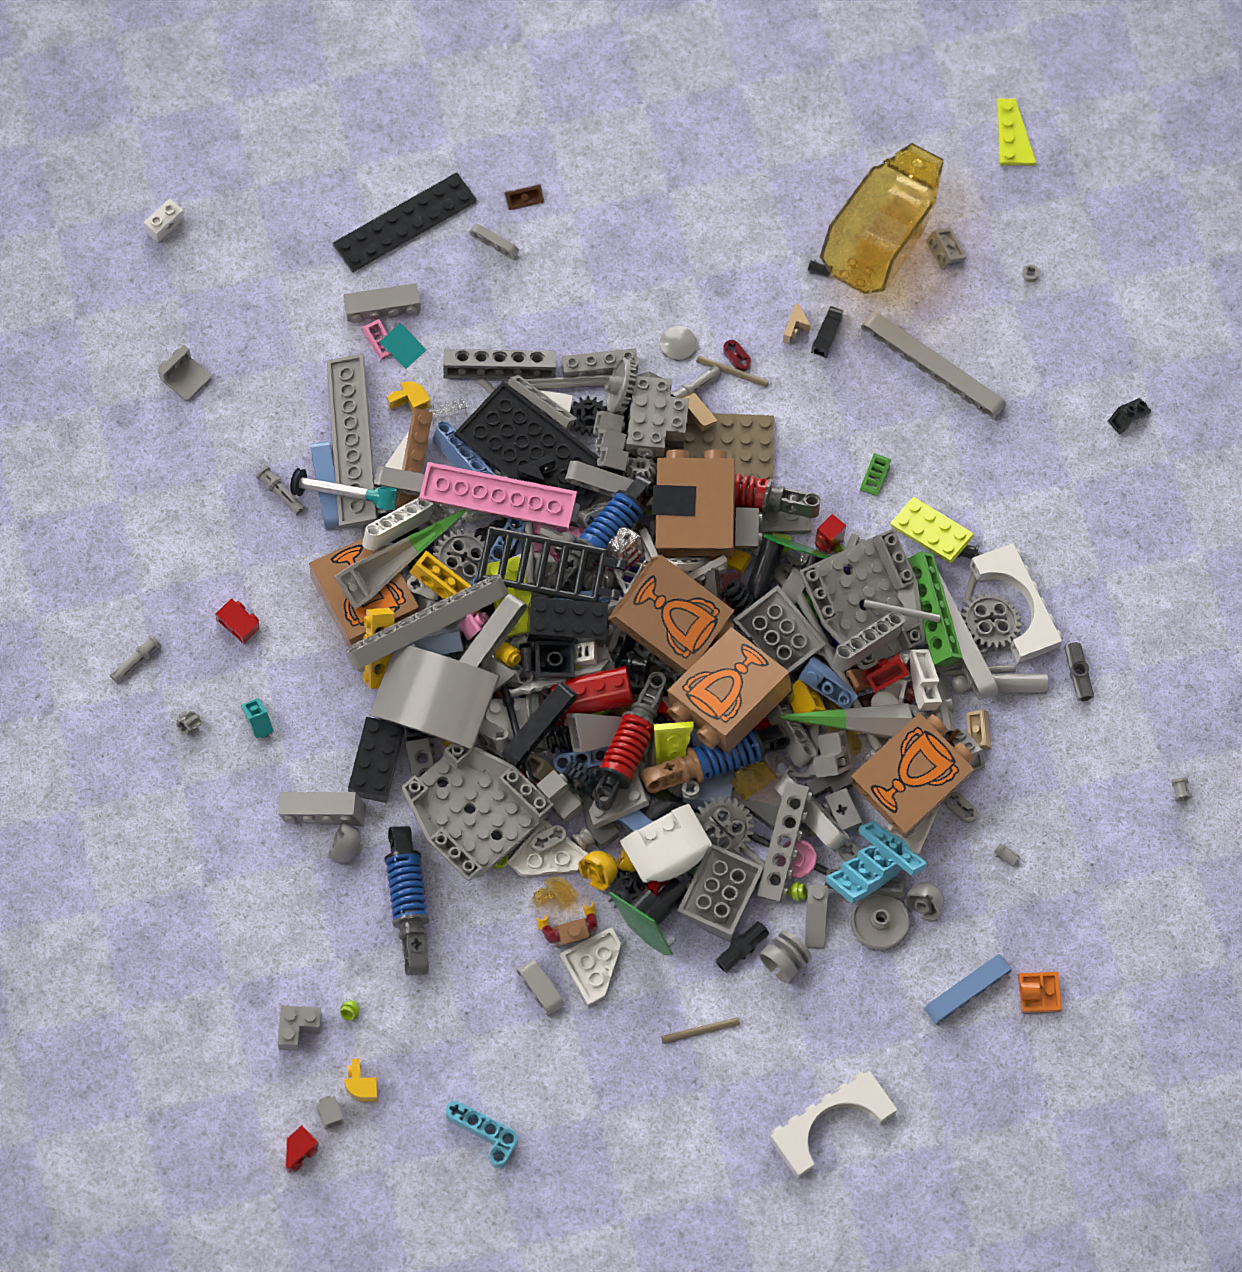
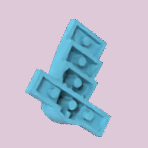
[825,820,927,904]

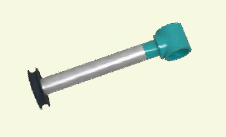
[290,468,397,510]

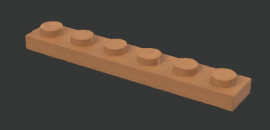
[394,408,433,511]

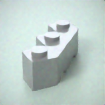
[593,411,629,471]

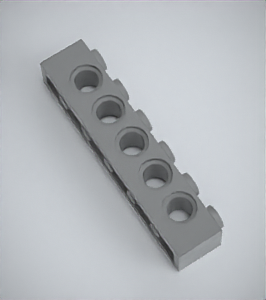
[757,781,813,903]

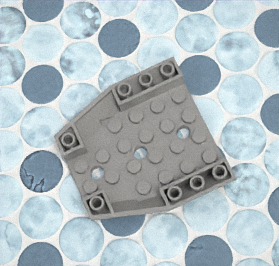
[799,528,925,670]
[401,743,554,881]

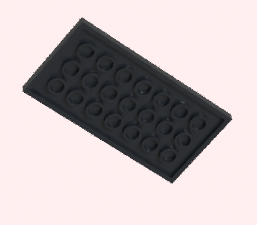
[454,381,619,526]

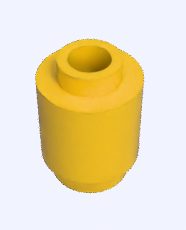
[495,641,521,667]

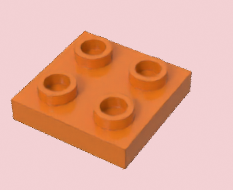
[1018,972,1062,1014]

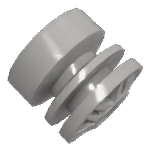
[759,930,812,983]

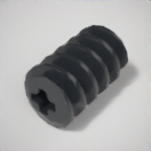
[722,578,756,615]
[546,726,572,754]

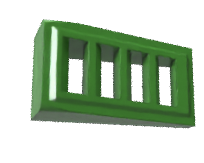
[860,453,891,496]

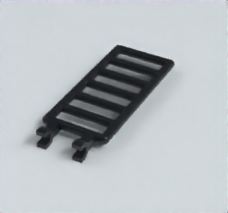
[477,526,626,602]

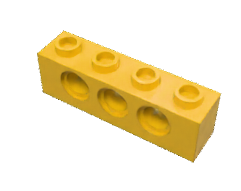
[409,551,478,616]
[362,608,395,689]

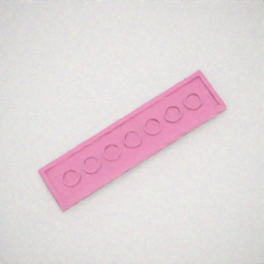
[419,462,577,530]

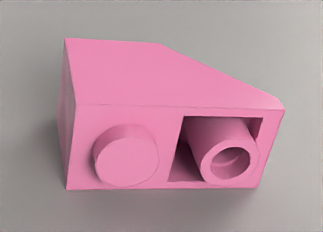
[458,611,490,641]

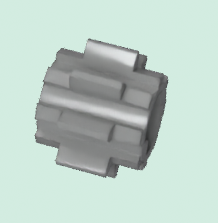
[176,710,202,735]

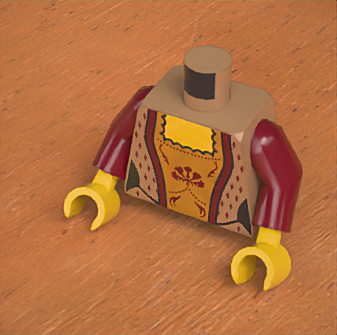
[536,902,598,947]

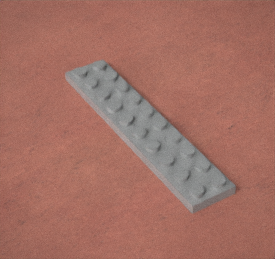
[327,353,378,529]

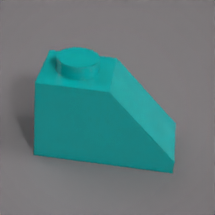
[241,698,274,739]

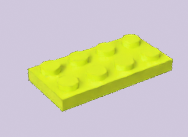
[890,497,974,564]
[486,556,532,638]

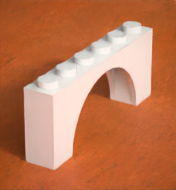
[969,543,1062,663]
[770,1071,897,1179]

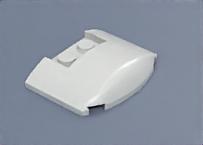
[620,804,712,883]

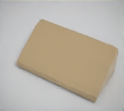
[683,393,718,432]
[966,709,992,749]

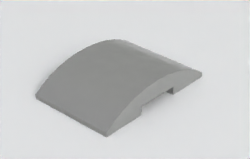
[369,645,500,750]

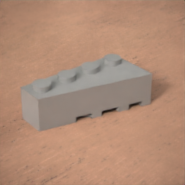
[278,792,366,827]

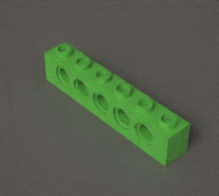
[907,551,963,667]

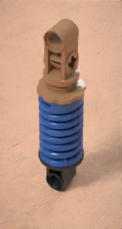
[640,724,790,793]

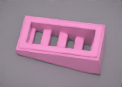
[362,319,391,360]

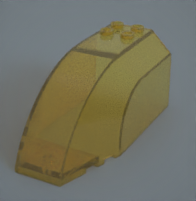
[819,143,944,294]

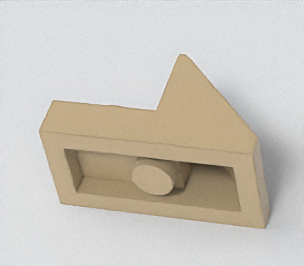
[782,303,811,344]

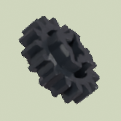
[570,396,608,436]
[607,870,648,909]

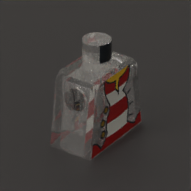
[607,527,645,574]

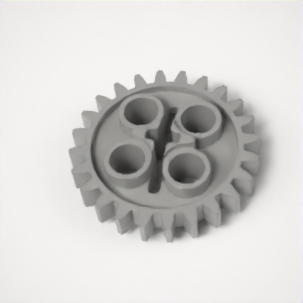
[433,529,485,584]
[961,592,1022,651]
[694,796,754,853]

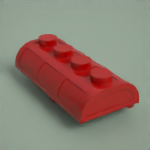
[551,666,633,720]

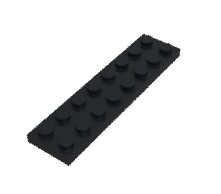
[332,172,477,273]

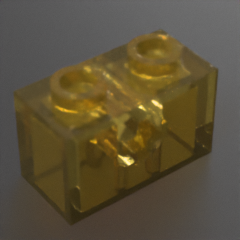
[730,761,777,801]

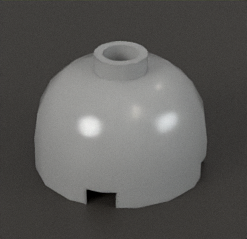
[328,822,363,863]
[904,882,945,921]

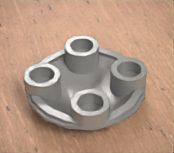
[660,326,697,360]

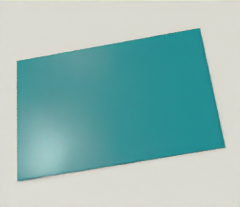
[379,323,426,369]

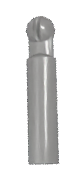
[951,673,1048,694]

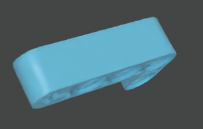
[446,1101,517,1168]

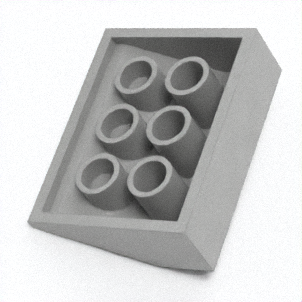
[732,585,826,676]
[677,844,764,942]

